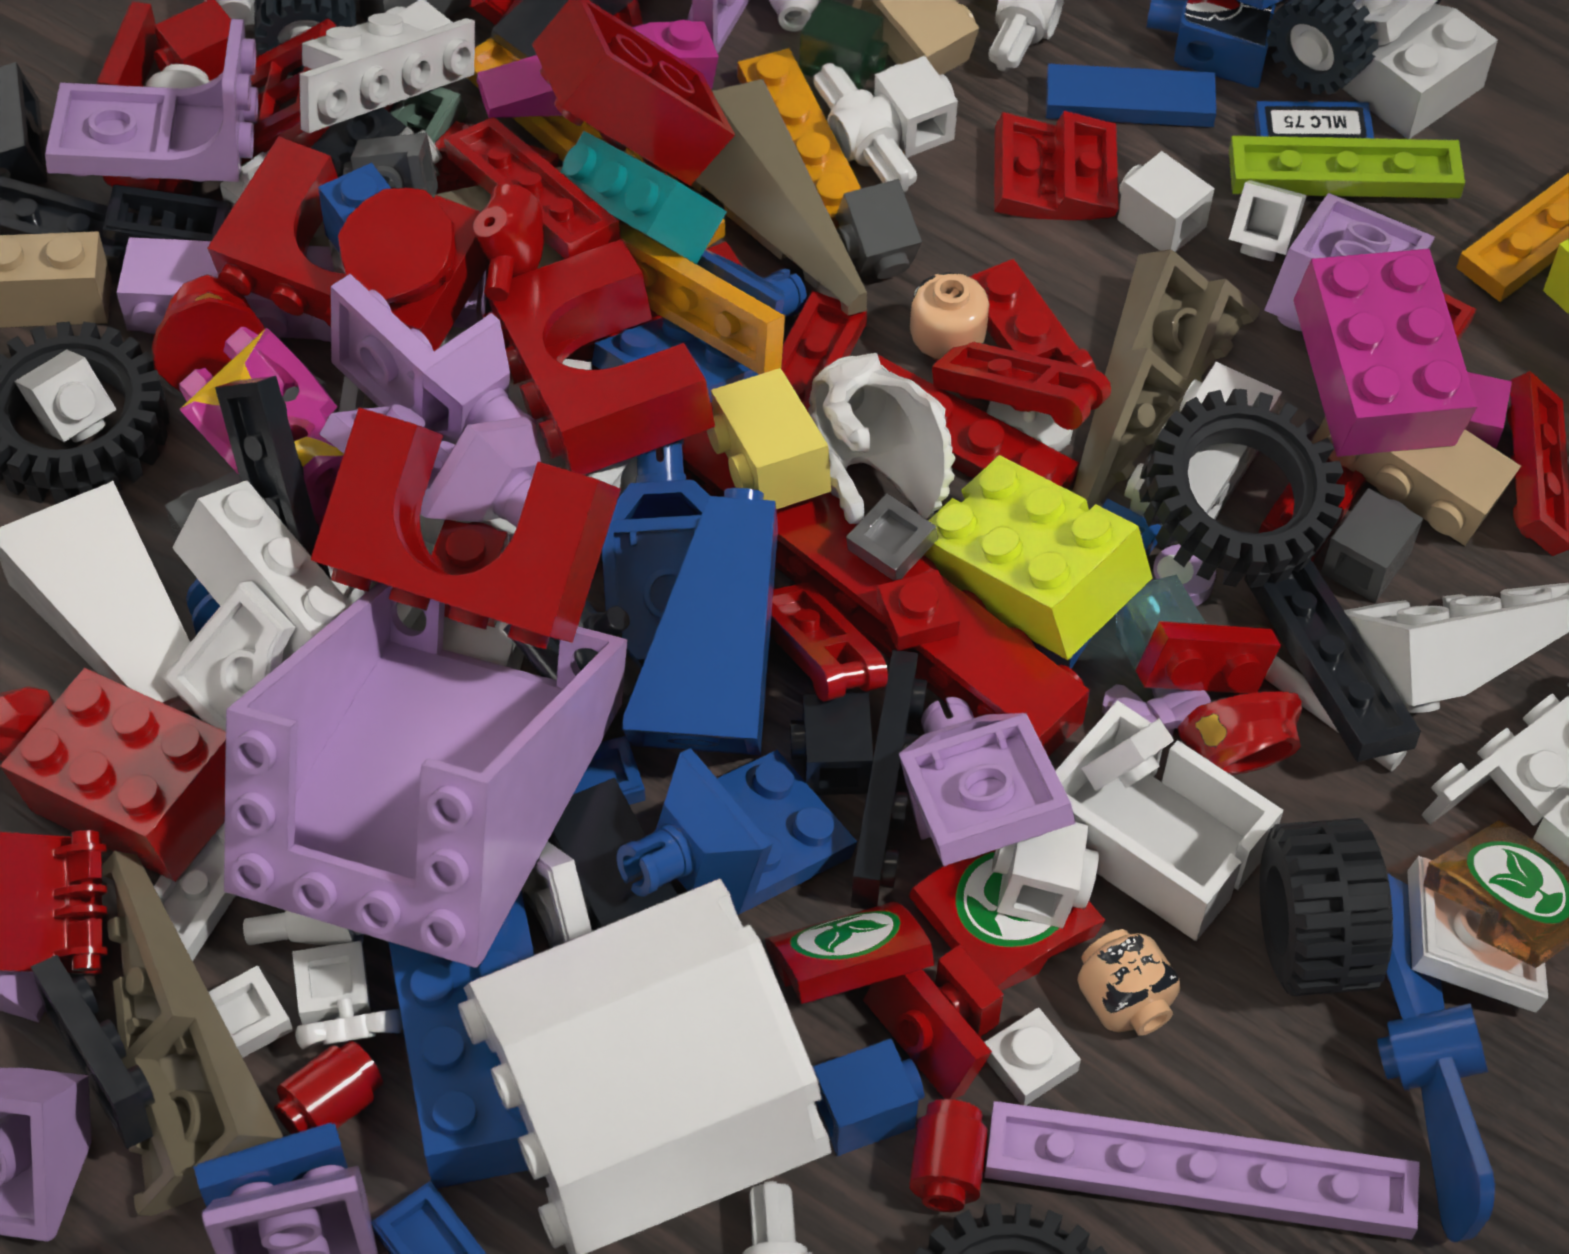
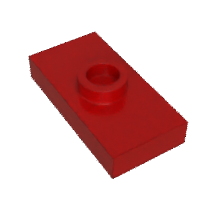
[863,969,992,1100]

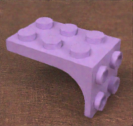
[45,19,258,182]

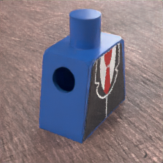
[1146,0,1275,88]

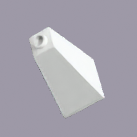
[0,481,197,717]

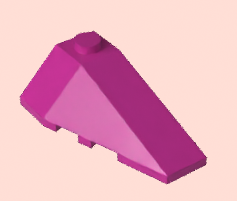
[477,20,719,118]

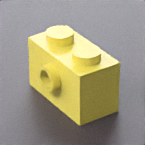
[707,368,831,509]

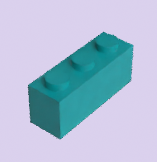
[560,131,727,264]

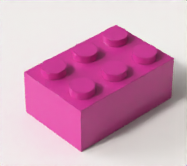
[1293,249,1478,457]

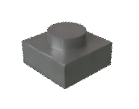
[846,494,938,581]

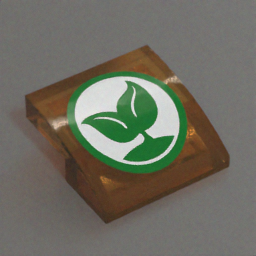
[1423,820,1569,968]

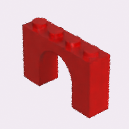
[207,136,490,351]
[483,239,716,475]
[310,407,621,649]

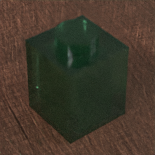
[799,0,889,90]

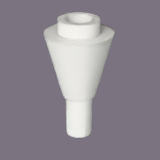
[243,910,364,946]

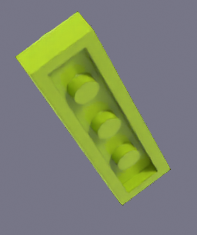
[1229,136,1465,198]

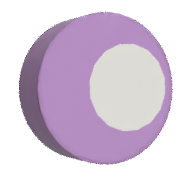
[1151,544,1216,608]

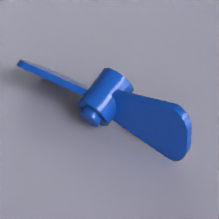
[1377,874,1495,1243]

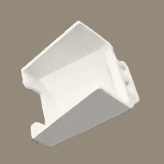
[458,879,831,1254]

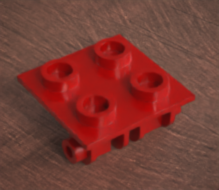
[0,830,107,974]

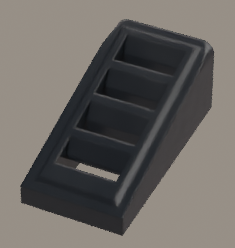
[103,184,231,244]

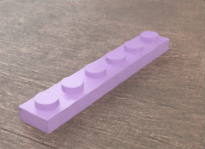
[984,1101,1420,1240]

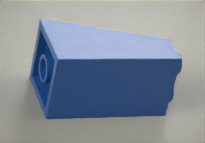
[622,488,778,756]

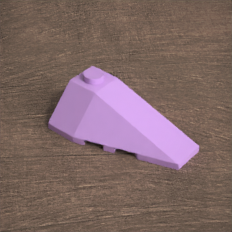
[0,1068,91,1241]

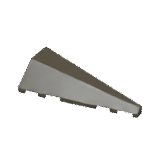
[691,79,867,315]
[1072,249,1261,510]
[102,851,283,1216]

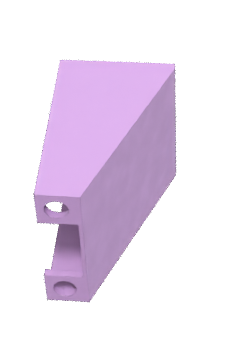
[224,582,627,968]

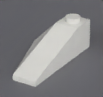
[1344,582,1569,713]

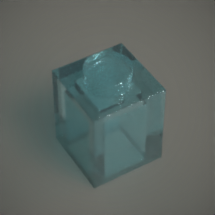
[1116,574,1206,673]

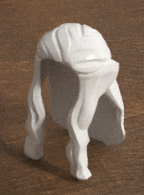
[809,353,955,524]

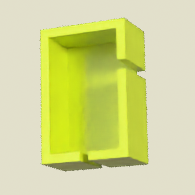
[924,455,1153,660]

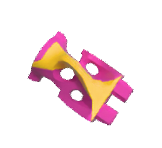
[179,327,344,529]

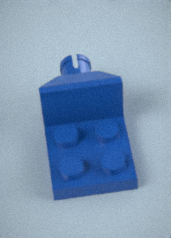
[592,249,807,402]
[602,439,710,661]
[617,748,857,915]

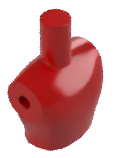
[473,184,544,301]

